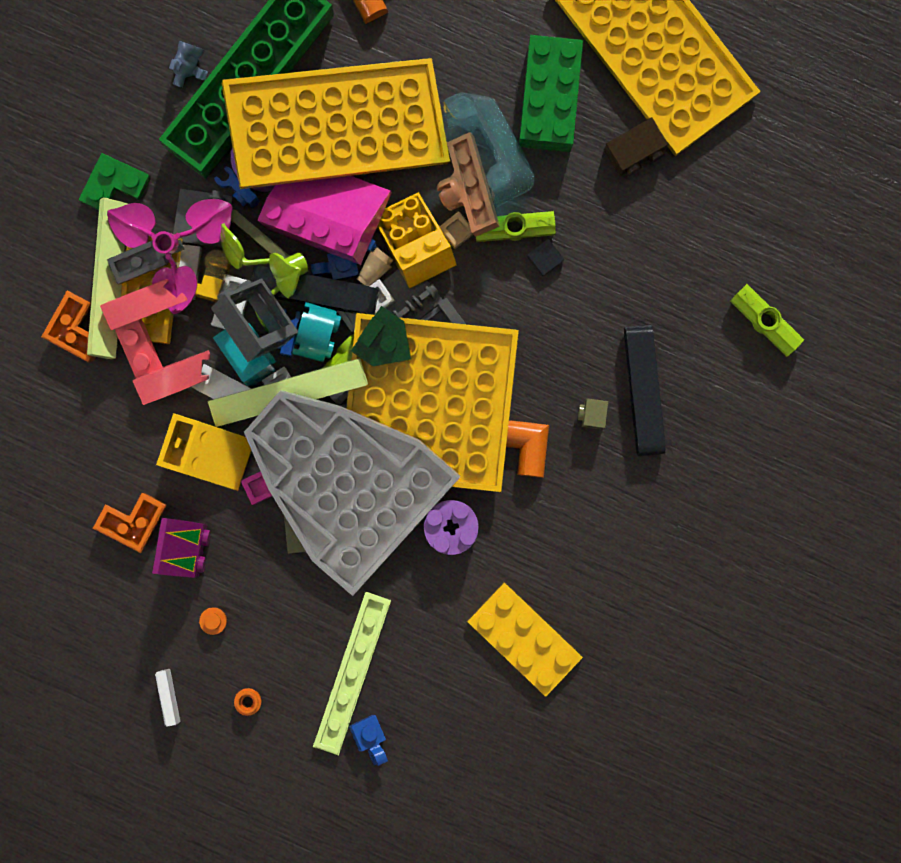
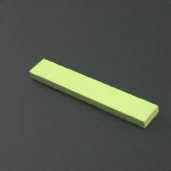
[87,197,128,360]
[208,358,368,427]
[313,592,391,756]

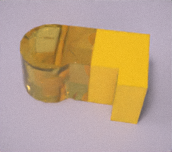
[195,250,231,302]

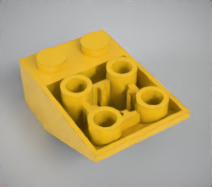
[377,192,457,288]
[156,413,252,491]

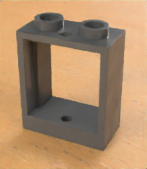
[211,279,298,362]

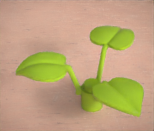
[220,223,308,333]

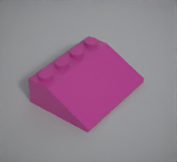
[258,176,392,265]

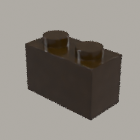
[604,117,668,177]

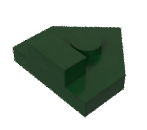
[351,306,411,366]

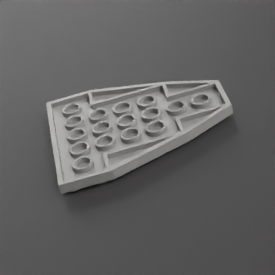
[244,390,460,596]

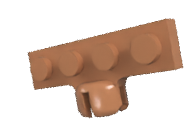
[437,132,500,236]

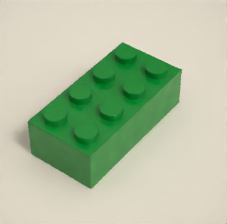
[519,35,583,152]

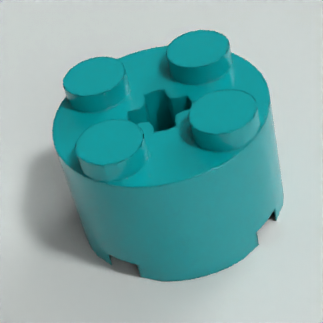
[292,302,341,362]

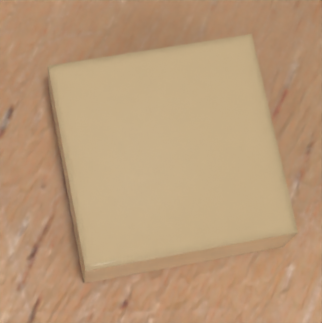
[439,211,474,249]

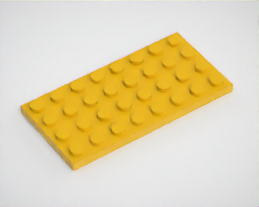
[555,0,760,156]
[222,58,450,189]

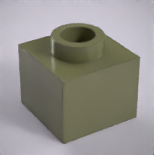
[578,399,608,430]

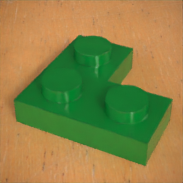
[79,153,151,210]

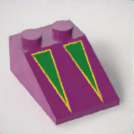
[152,518,211,578]

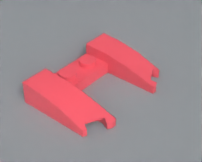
[100,279,210,405]

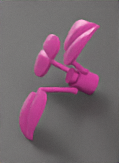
[107,199,233,314]

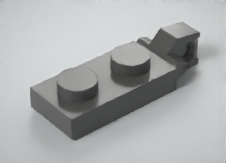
[107,239,185,285]

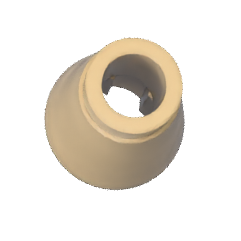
[356,248,393,286]

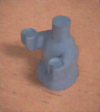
[169,41,208,88]

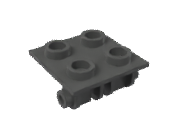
[173,189,233,248]
[382,269,443,320]

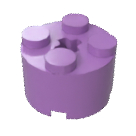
[424,500,478,555]

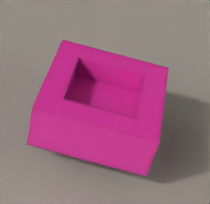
[241,471,272,505]

